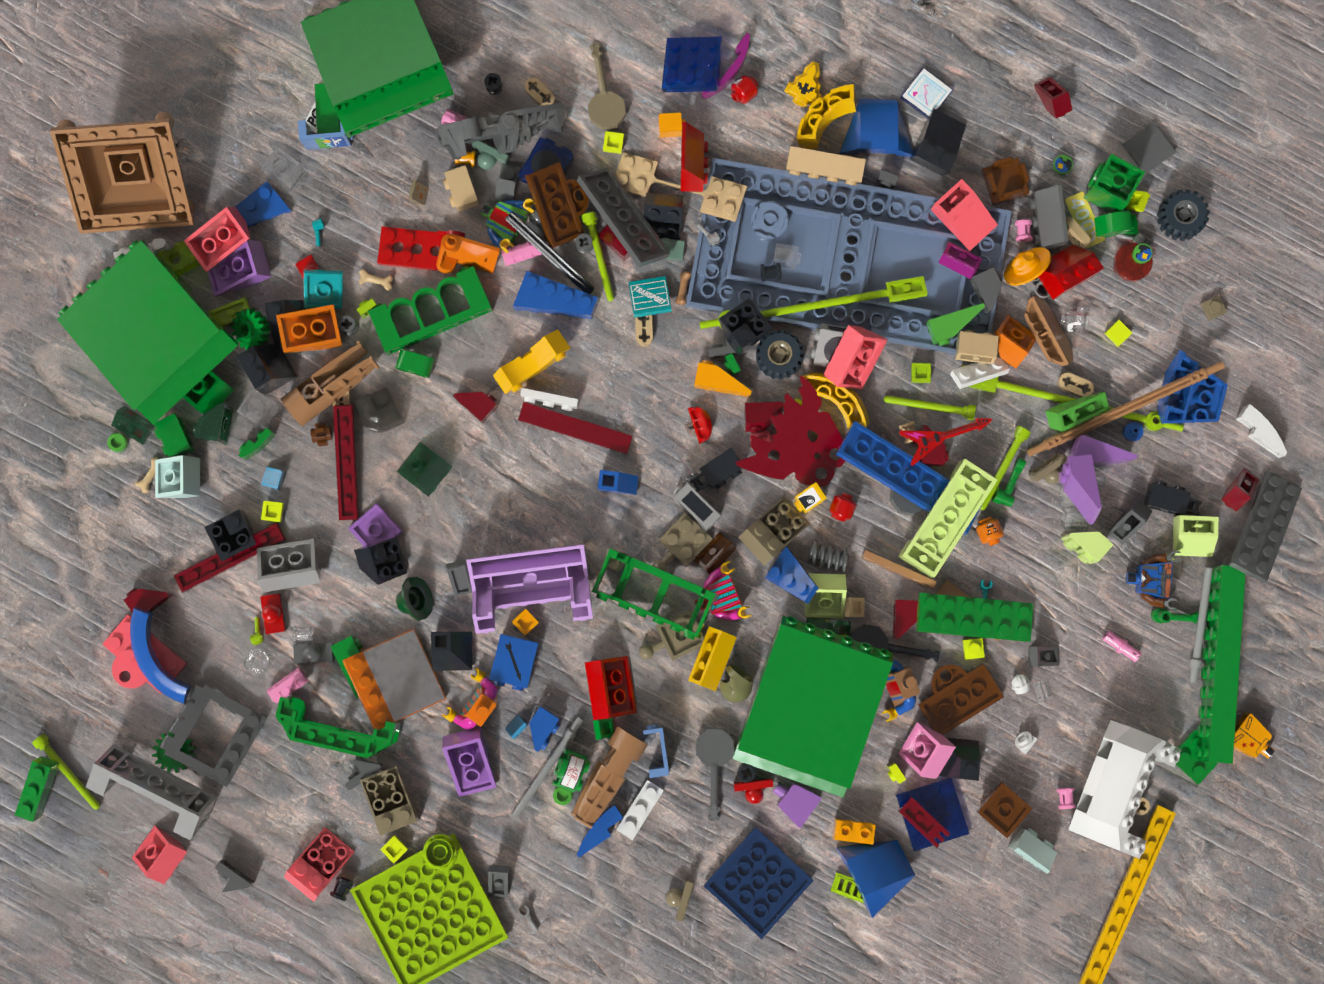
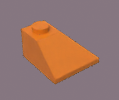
[995,314,1036,369]

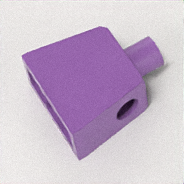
[772,782,822,828]

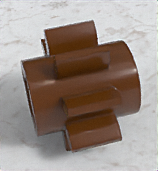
[310,422,333,447]

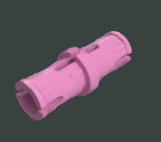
[1102,630,1142,662]

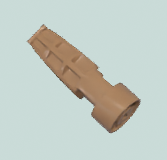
[280,341,380,427]
[571,726,648,829]

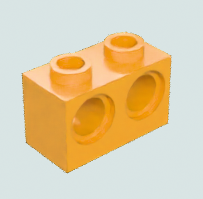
[832,818,876,845]

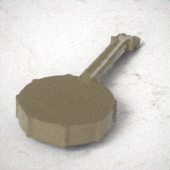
[588,44,626,130]

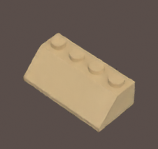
[786,146,866,186]

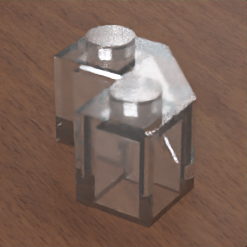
[1059,484,1089,531]

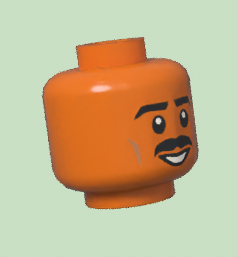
[976,517,1004,546]

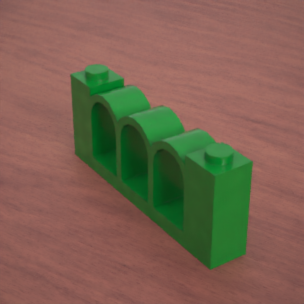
[368,266,493,356]

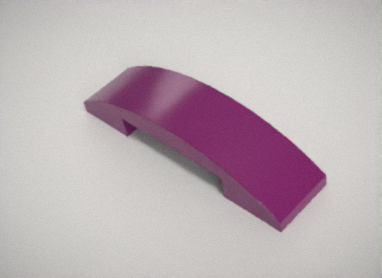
[702,33,750,99]

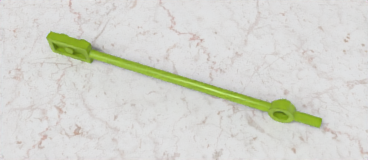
[699,276,928,329]
[961,365,1184,432]

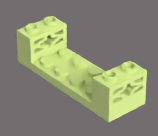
[898,459,997,578]

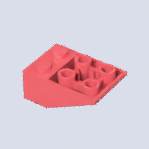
[931,179,998,251]
[284,828,355,902]

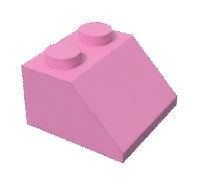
[898,722,956,779]

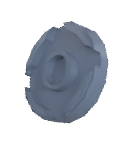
[751,201,789,239]

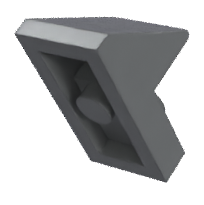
[495,164,521,202]
[708,335,747,360]
[1028,646,1059,666]
[345,759,384,790]
[215,860,255,893]
[488,865,510,898]

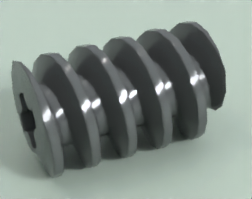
[807,540,849,573]

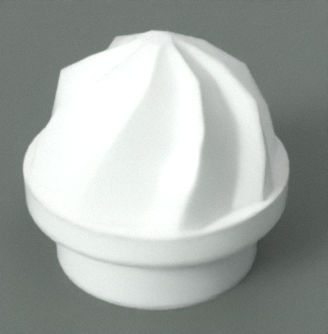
[1011,675,1031,694]

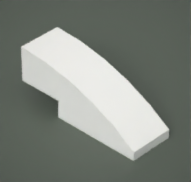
[1236,404,1287,458]

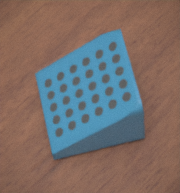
[261,467,285,490]
[505,715,528,739]

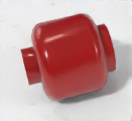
[731,75,759,104]
[829,492,857,522]

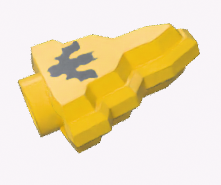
[784,61,822,107]

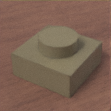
[1200,295,1227,321]

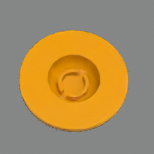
[1004,247,1051,286]

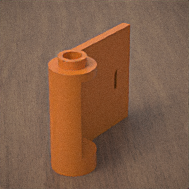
[436,234,500,274]

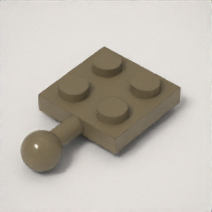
[652,513,713,571]
[639,609,704,661]

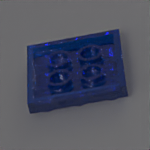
[661,36,723,93]
[895,778,969,851]

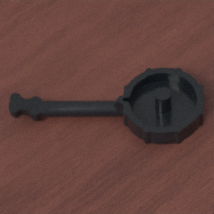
[850,624,940,662]

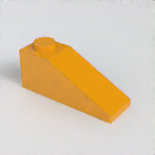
[694,360,752,397]

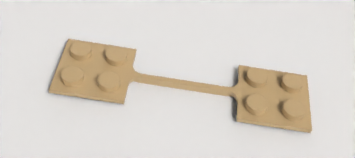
[615,152,747,222]

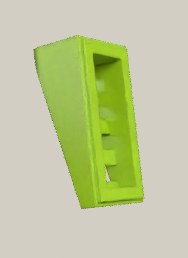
[830,872,864,903]

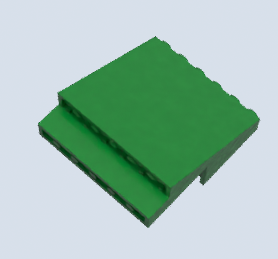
[300,0,454,138]
[57,239,239,424]
[733,615,894,797]

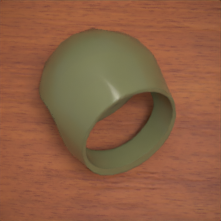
[720,664,754,703]

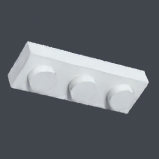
[950,355,1010,389]
[520,388,579,411]
[616,779,664,840]

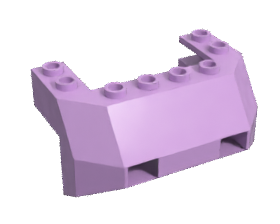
[466,544,593,634]

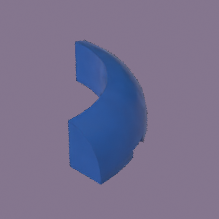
[130,607,191,704]

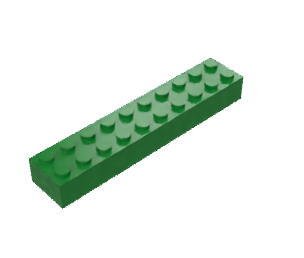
[1195,565,1245,764]

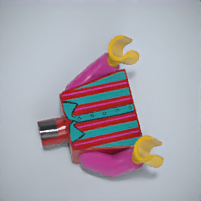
[694,561,752,621]

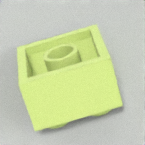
[805,573,847,618]

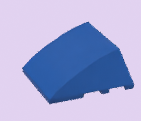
[839,99,913,157]
[1157,350,1228,424]
[836,840,915,918]

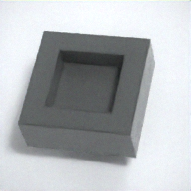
[877,170,899,188]

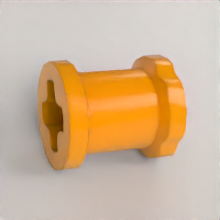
[455,150,476,168]

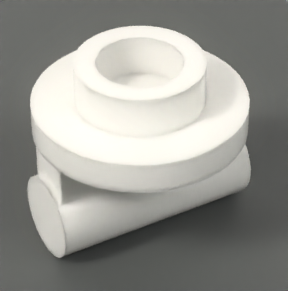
[1015,731,1037,755]

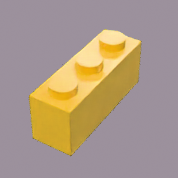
[688,626,737,692]

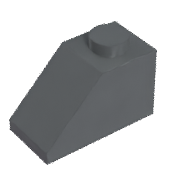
[970,267,1002,314]
[1108,499,1152,545]

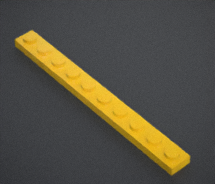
[1078,804,1176,984]

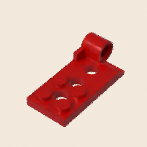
[377,226,465,273]

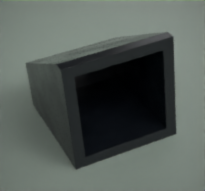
[236,344,298,396]

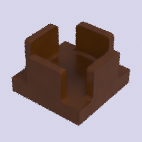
[981,156,1030,205]
[976,782,1033,838]

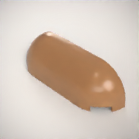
[1024,296,1073,366]

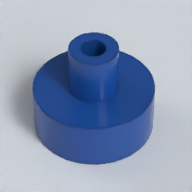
[1123,422,1144,442]

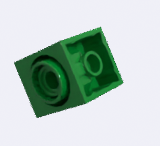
[1083,154,1145,213]

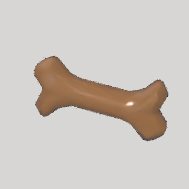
[675,271,691,305]

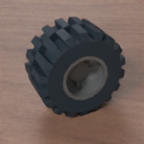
[1157,189,1210,241]

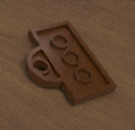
[525,162,589,248]
[917,664,1004,735]

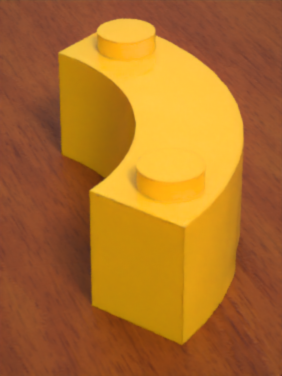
[797,84,856,149]
[493,329,570,394]
[803,372,870,428]

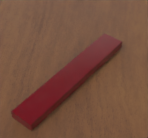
[518,402,633,455]
[333,404,359,520]
[173,522,286,593]

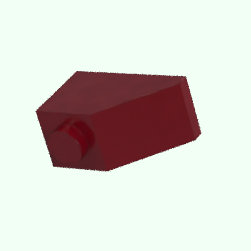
[1034,77,1072,118]
[598,225,630,262]
[453,392,498,424]
[744,402,783,433]
[920,425,949,466]
[1221,468,1259,512]
[123,588,173,612]
[892,600,918,639]

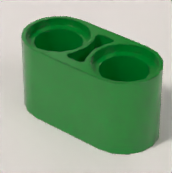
[395,350,435,378]

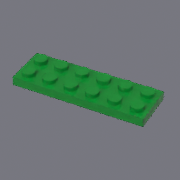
[916,593,1033,642]

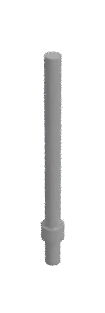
[1189,567,1213,683]
[511,717,583,818]

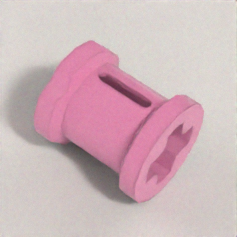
[1015,220,1033,242]
[1056,788,1076,809]

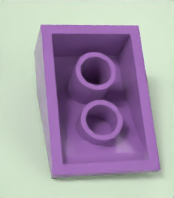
[207,240,272,297]
[1068,435,1138,466]
[1059,455,1102,525]
[442,727,497,797]

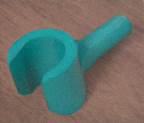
[312,219,325,246]
[979,579,993,599]

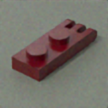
[898,797,950,848]

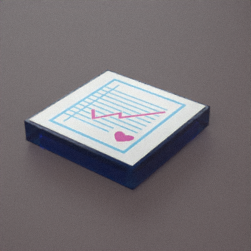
[900,67,953,119]

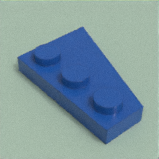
[235,182,292,228]
[765,546,819,604]

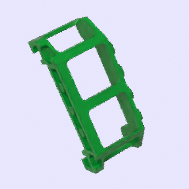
[592,549,719,640]
[275,696,402,758]

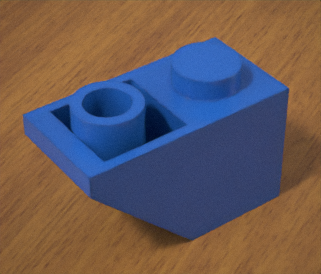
[598,470,639,495]
[529,706,561,752]

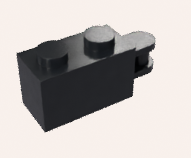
[689,447,743,492]
[1144,481,1202,516]

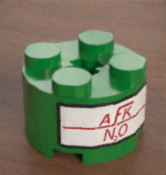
[551,748,591,793]

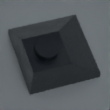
[265,300,308,344]
[939,737,980,781]

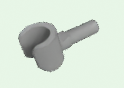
[697,223,720,245]
[1117,233,1145,247]
[518,905,539,931]

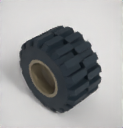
[756,329,804,380]

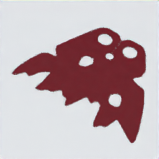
[736,376,845,487]

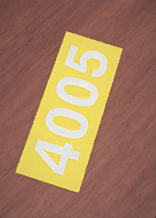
[1064,191,1105,248]

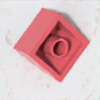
[132,826,187,884]

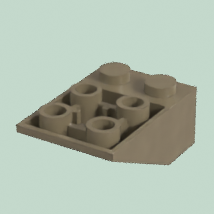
[738,497,809,566]
[360,766,420,836]

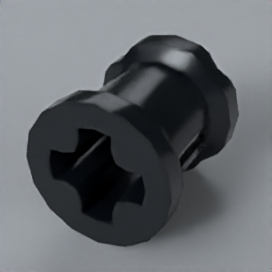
[484,73,502,95]
[760,263,782,281]
[737,764,756,782]
[330,876,353,901]

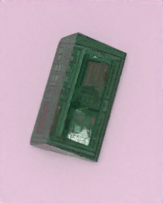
[111,406,155,445]

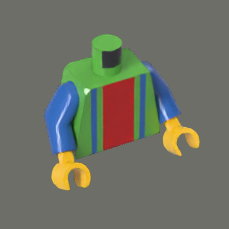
[480,199,535,253]

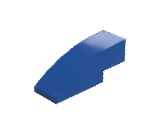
[577,804,624,858]

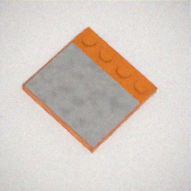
[343,629,446,730]

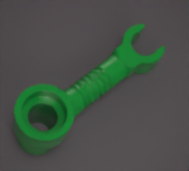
[992,458,1026,507]
[1151,607,1199,624]

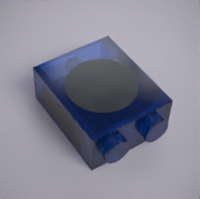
[518,137,574,185]

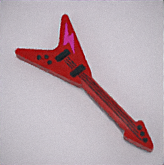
[899,418,992,466]

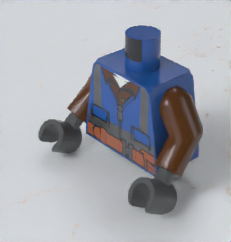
[1125,551,1181,611]

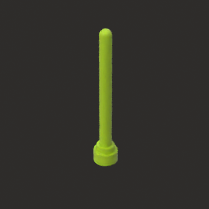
[582,212,614,302]
[884,395,976,420]
[980,426,1031,510]
[32,733,100,810]

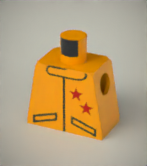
[1234,713,1275,759]

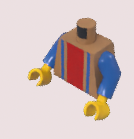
[882,660,920,722]

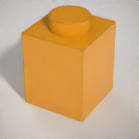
[659,113,685,138]

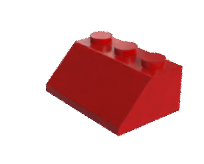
[680,122,708,192]
[1038,244,1104,300]
[584,656,637,720]

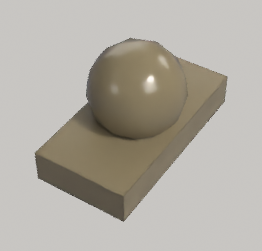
[1028,453,1067,484]
[666,879,694,922]

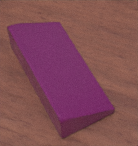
[939,242,982,279]

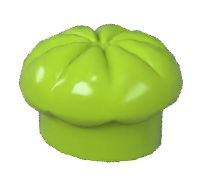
[423,834,458,870]

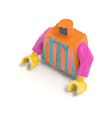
[442,668,498,730]

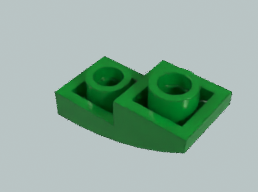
[238,428,276,460]

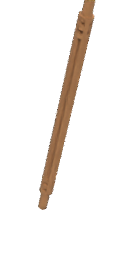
[1026,361,1225,457]

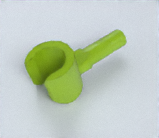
[250,617,263,645]

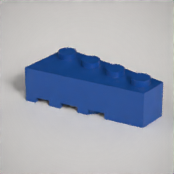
[513,271,599,319]

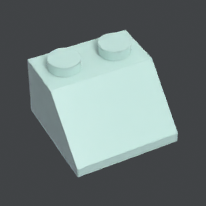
[155,455,200,498]
[1008,828,1057,874]

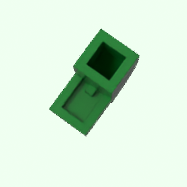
[1094,211,1138,238]

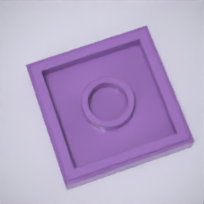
[348,503,403,546]

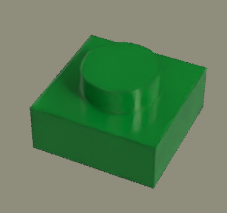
[723,353,741,376]
[593,718,614,740]

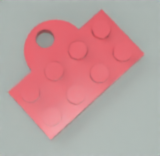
[102,614,187,694]

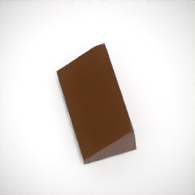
[694,533,736,575]

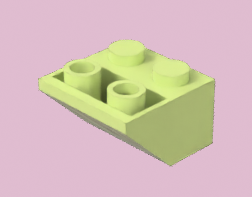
[1173,515,1219,557]
[1061,532,1113,564]

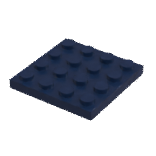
[703,827,814,939]

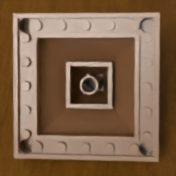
[50,112,195,234]

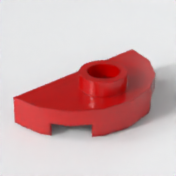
[688,406,712,444]

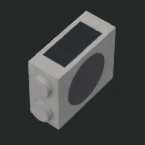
[810,323,847,367]
[674,483,721,532]

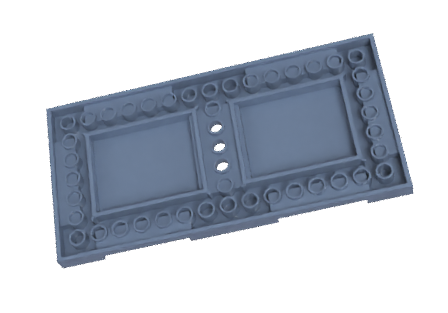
[686,158,1011,356]

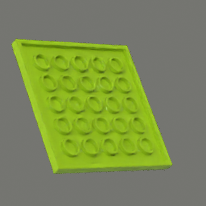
[350,833,509,984]

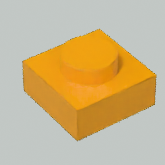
[512,609,539,636]

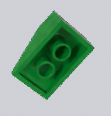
[183,370,234,418]

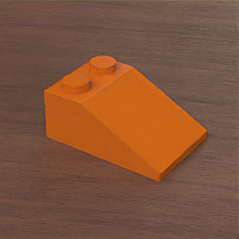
[276,305,342,353]

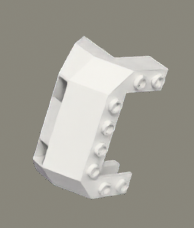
[1069,720,1181,859]

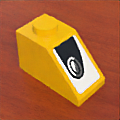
[794,483,827,514]

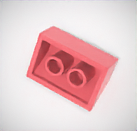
[184,206,250,272]
[823,325,888,389]

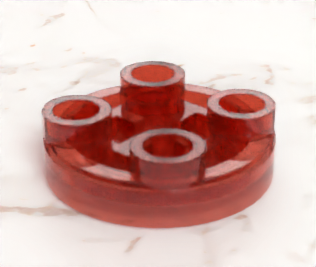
[1113,243,1153,282]

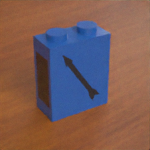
[489,634,540,691]

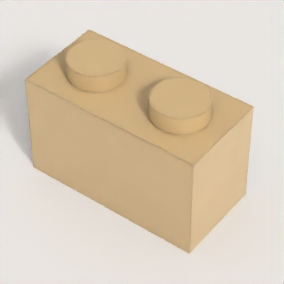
[443,165,479,212]
[955,330,999,364]

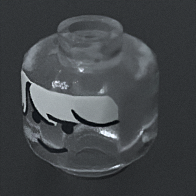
[1061,307,1089,332]

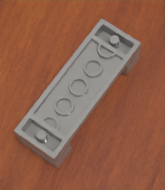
[86,745,216,840]

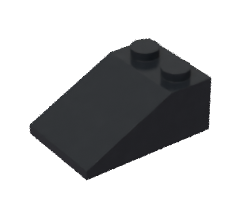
[910,108,966,176]

